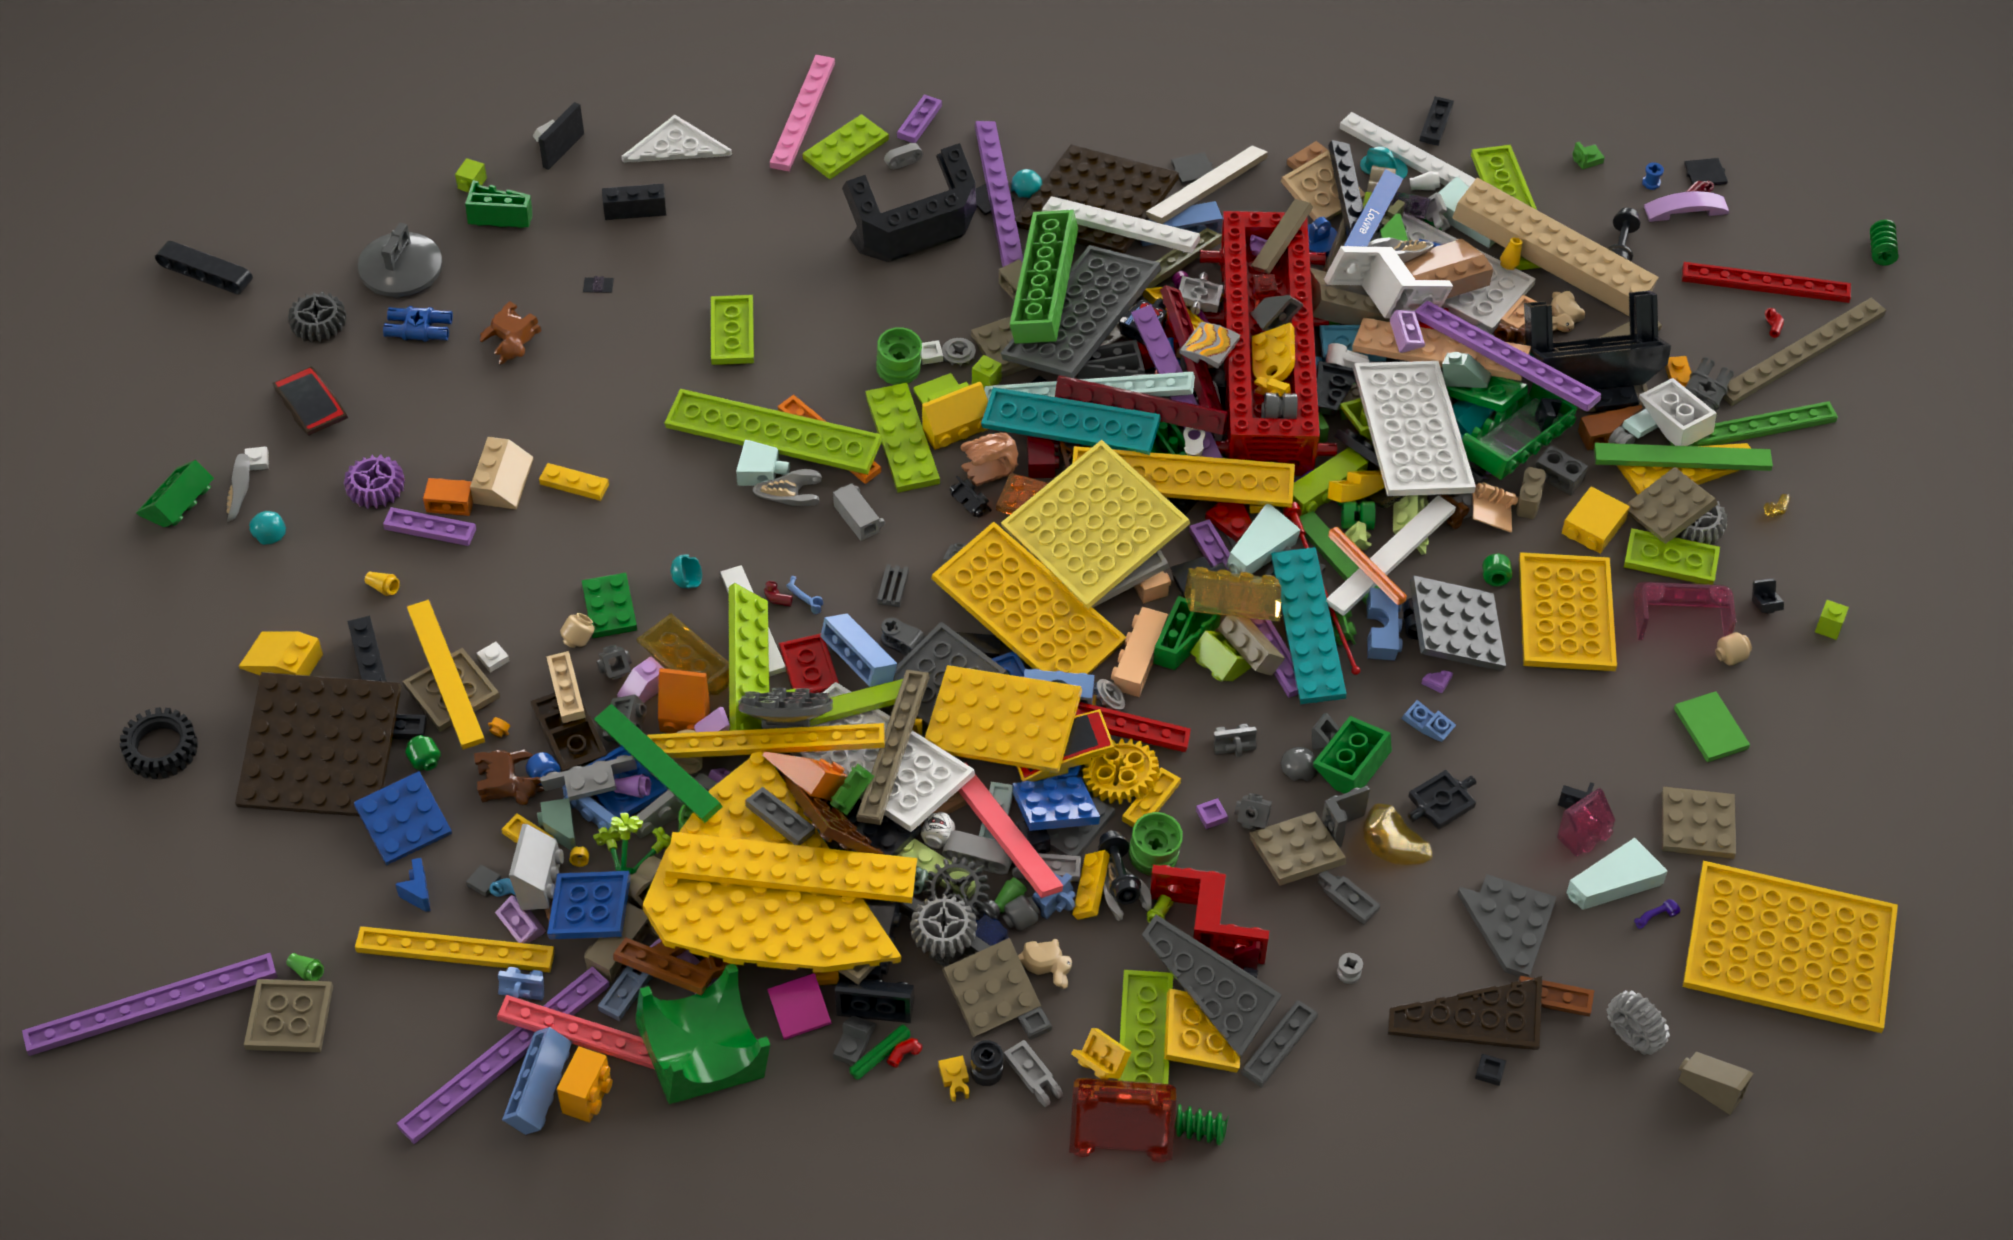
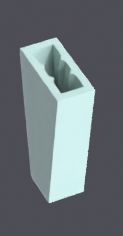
[1438,177,1495,248]
[1226,504,1301,580]
[1566,838,1668,910]

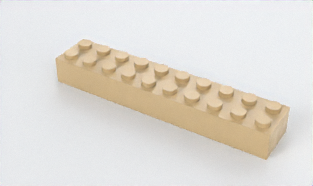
[1452,177,1659,316]

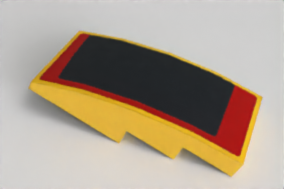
[1017,709,1114,782]

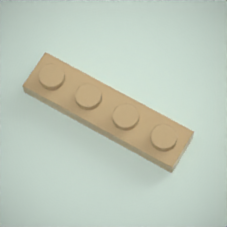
[546,651,586,723]

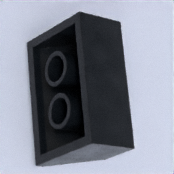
[602,183,667,220]
[835,977,915,1023]

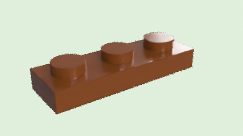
[1519,976,1594,1017]

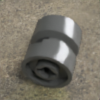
[1264,393,1298,419]

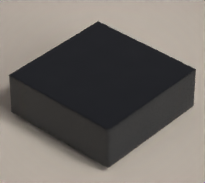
[1475,1054,1506,1086]

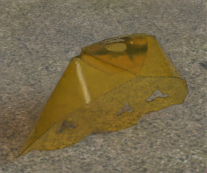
[1363,803,1433,865]

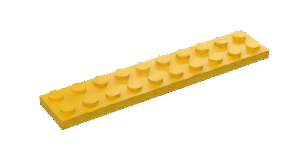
[1072,446,1295,508]
[665,832,917,903]

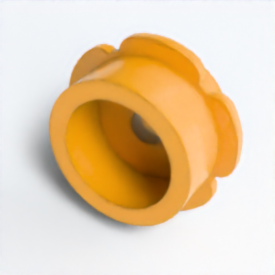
[488,717,511,738]

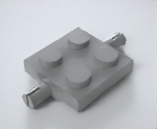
[1179,272,1223,315]

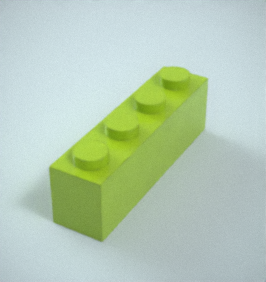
[1293,447,1368,516]

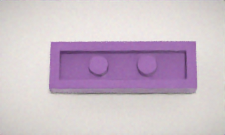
[897,94,942,143]

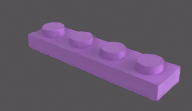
[383,507,476,546]

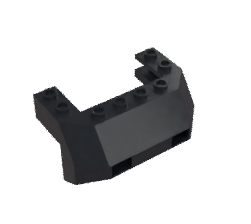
[842,143,977,262]
[1524,290,1671,390]

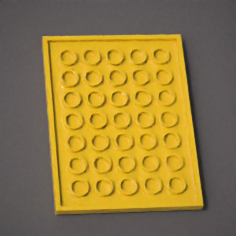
[1682,861,1898,1033]

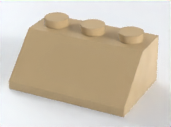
[470,437,533,509]

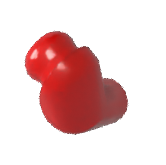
[1765,308,1784,338]
[887,1038,923,1068]

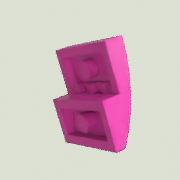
[767,973,832,1040]

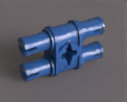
[383,306,453,342]

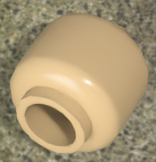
[560,613,594,648]
[1715,632,1752,666]

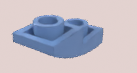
[1401,700,1456,742]

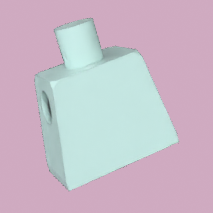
[736,440,790,486]

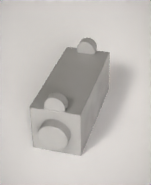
[833,483,885,541]

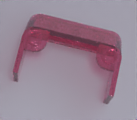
[1634,581,1737,640]

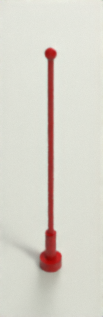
[1282,502,1360,675]

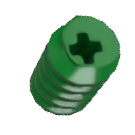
[1869,219,1899,266]
[1174,1104,1229,1146]

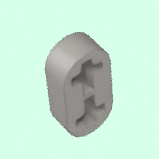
[884,143,923,170]

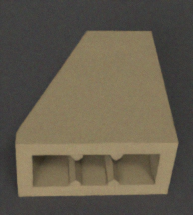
[1678,1052,1754,1115]

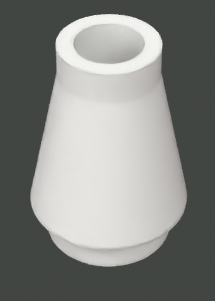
[1410,171,1440,191]

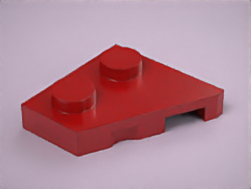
[1205,502,1252,543]

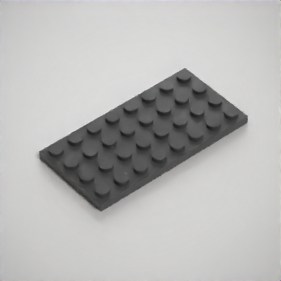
[1001,245,1161,378]

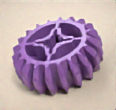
[344,455,405,509]

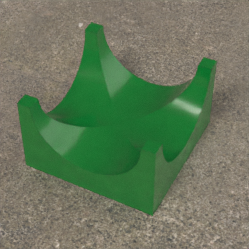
[635,964,770,1104]

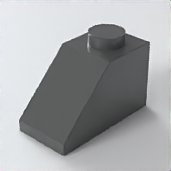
[1251,295,1303,331]

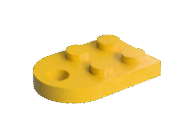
[1252,323,1295,381]

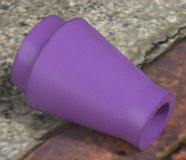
[614,774,651,798]

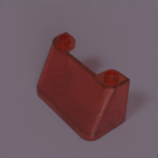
[1069,1078,1176,1162]

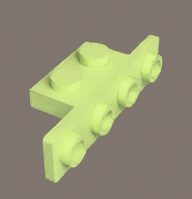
[1393,495,1429,555]

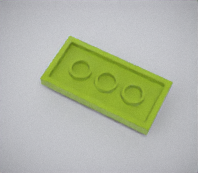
[802,114,889,179]
[711,295,754,365]
[1624,528,1720,586]

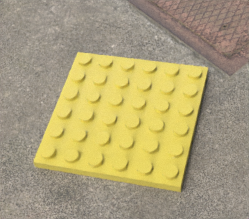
[1001,440,1190,609]

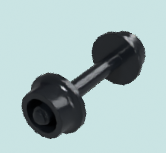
[1607,207,1641,262]
[1098,830,1141,905]

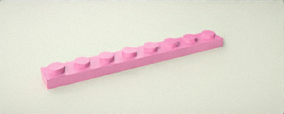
[770,55,835,172]

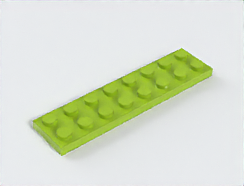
[1471,145,1541,270]
[729,583,769,731]

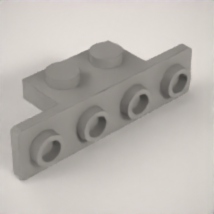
[540,755,637,801]

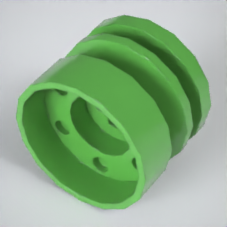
[876,327,922,385]
[1129,812,1183,876]

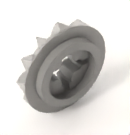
[942,338,976,367]
[1093,679,1125,711]

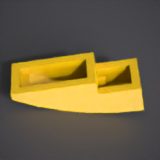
[1328,470,1385,503]

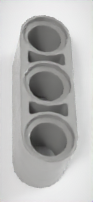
[942,830,1012,875]

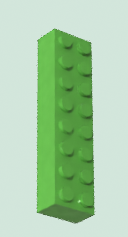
[1010,209,1078,344]

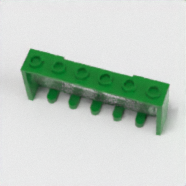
[1462,383,1577,480]

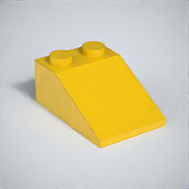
[239,631,323,676]

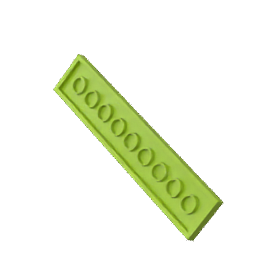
[664,389,883,475]

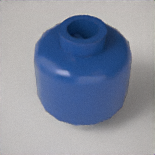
[526,752,561,786]

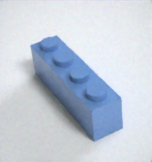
[1140,201,1223,246]
[820,614,897,687]
[502,1027,572,1135]

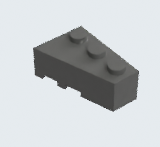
[1076,340,1145,380]

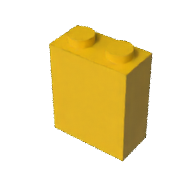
[1561,486,1630,554]

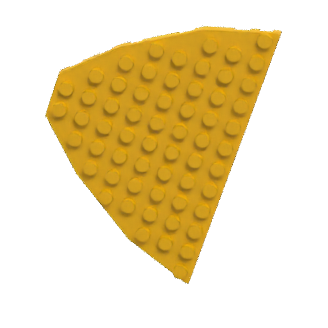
[643,751,901,973]

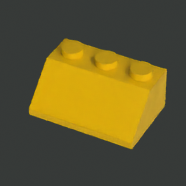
[922,382,988,450]

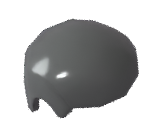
[1280,747,1317,782]

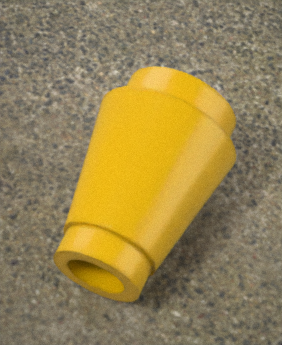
[1500,237,1523,270]
[365,571,400,596]

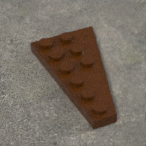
[776,768,884,855]

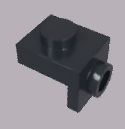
[1535,398,1562,432]
[1752,578,1784,614]
[1558,782,1597,814]
[1018,821,1050,854]

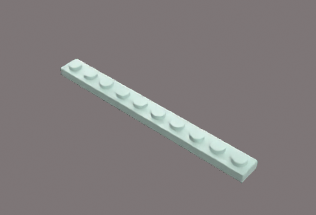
[984,372,1195,401]

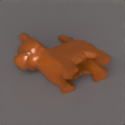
[480,301,542,365]

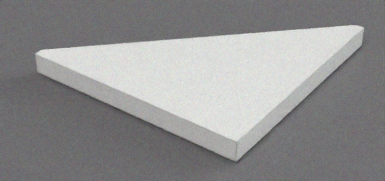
[621,115,732,163]

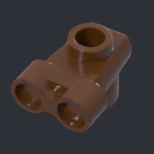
[1494,323,1525,345]
[1439,494,1470,529]

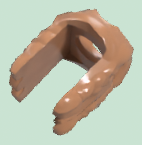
[961,432,1019,486]

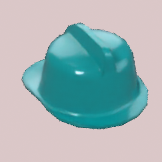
[1360,147,1408,179]

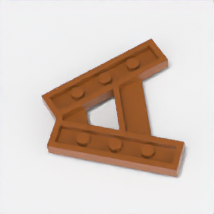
[613,937,738,996]

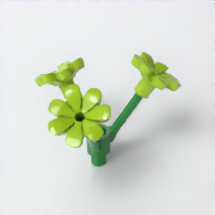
[593,813,671,875]

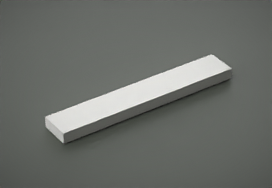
[720,565,786,677]

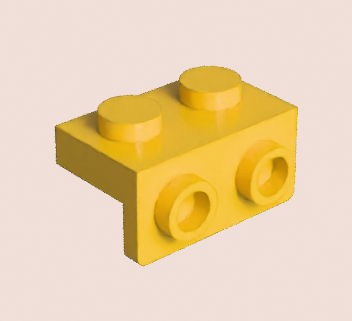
[1071,1028,1132,1080]

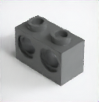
[1535,445,1588,496]

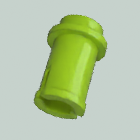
[1147,895,1173,923]

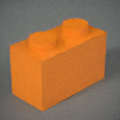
[423,478,473,516]

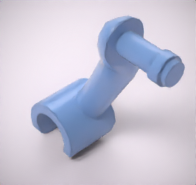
[787,576,823,614]

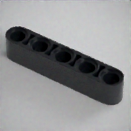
[155,241,253,294]

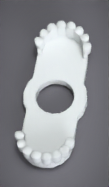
[1183,427,1205,456]

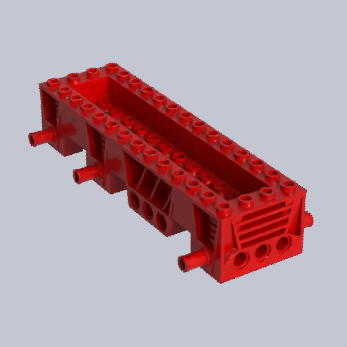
[1200,211,1337,476]

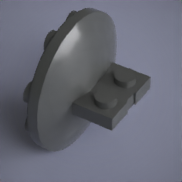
[358,222,443,299]
[738,688,833,729]

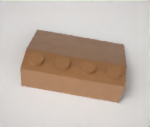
[1404,239,1493,299]

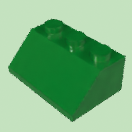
[136,459,214,527]
[1313,716,1392,794]

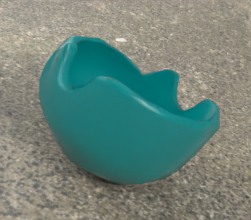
[1011,169,1043,198]
[249,511,286,545]
[670,554,702,589]

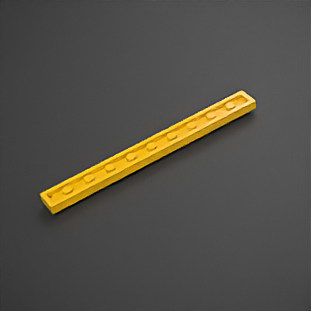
[647,723,885,758]

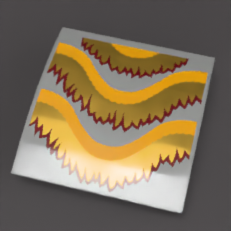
[1179,322,1241,369]

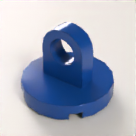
[1308,217,1337,256]

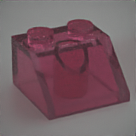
[1557,787,1615,857]

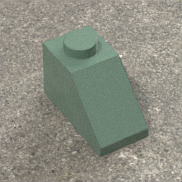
[1442,352,1491,388]
[537,798,576,851]

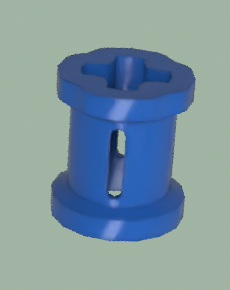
[1642,162,1664,190]

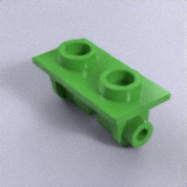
[1329,610,1357,645]
[830,764,875,815]

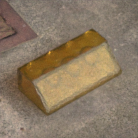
[1184,567,1281,621]
[636,613,729,695]

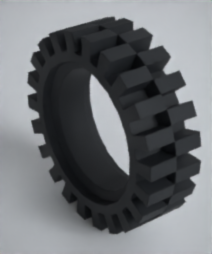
[120,707,198,779]

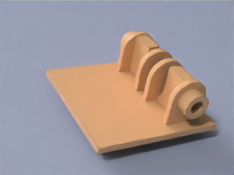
[1472,482,1518,533]

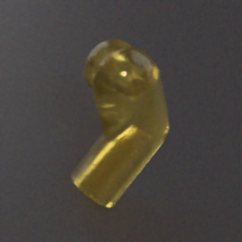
[1763,494,1791,517]

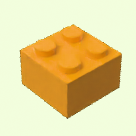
[557,1046,613,1123]

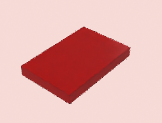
[778,633,839,694]

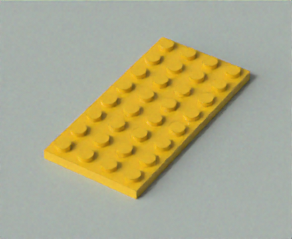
[931,522,1126,675]

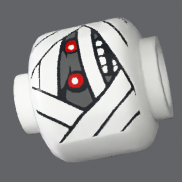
[921,812,955,849]

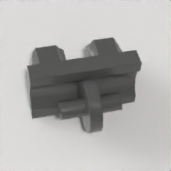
[1214,724,1257,757]

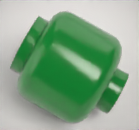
[1482,553,1512,587]
[405,735,441,771]

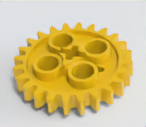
[1082,738,1160,804]

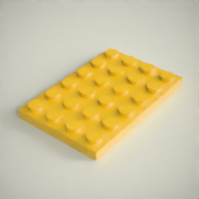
[1519,552,1617,671]
[925,665,1082,773]

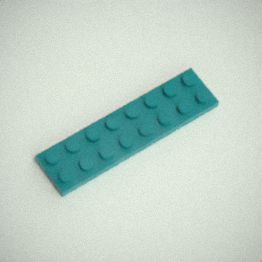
[981,387,1161,455]
[1271,547,1347,705]

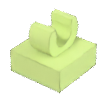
[1345,521,1372,550]

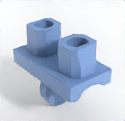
[1032,873,1076,919]
[498,967,544,1000]

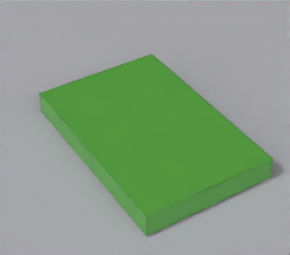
[1674,691,1750,763]

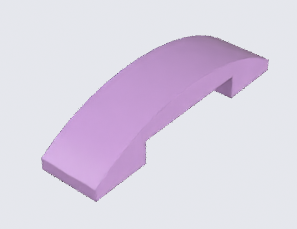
[1644,191,1729,222]

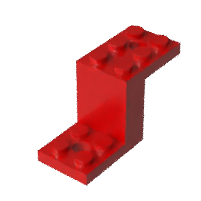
[1150,865,1269,964]

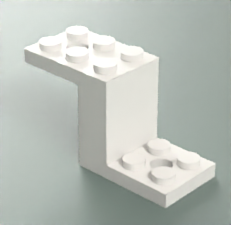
[1324,246,1453,318]

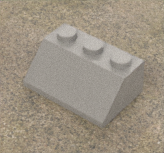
[509,824,564,910]

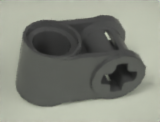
[881,618,925,656]

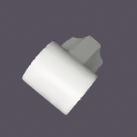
[1326,343,1369,368]

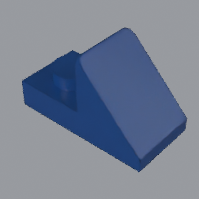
[395,858,431,912]

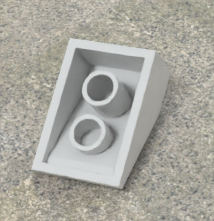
[1639,378,1717,446]

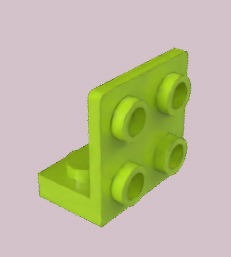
[913,373,969,404]

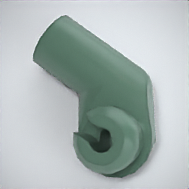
[913,867,929,894]

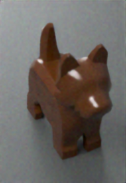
[474,749,544,805]

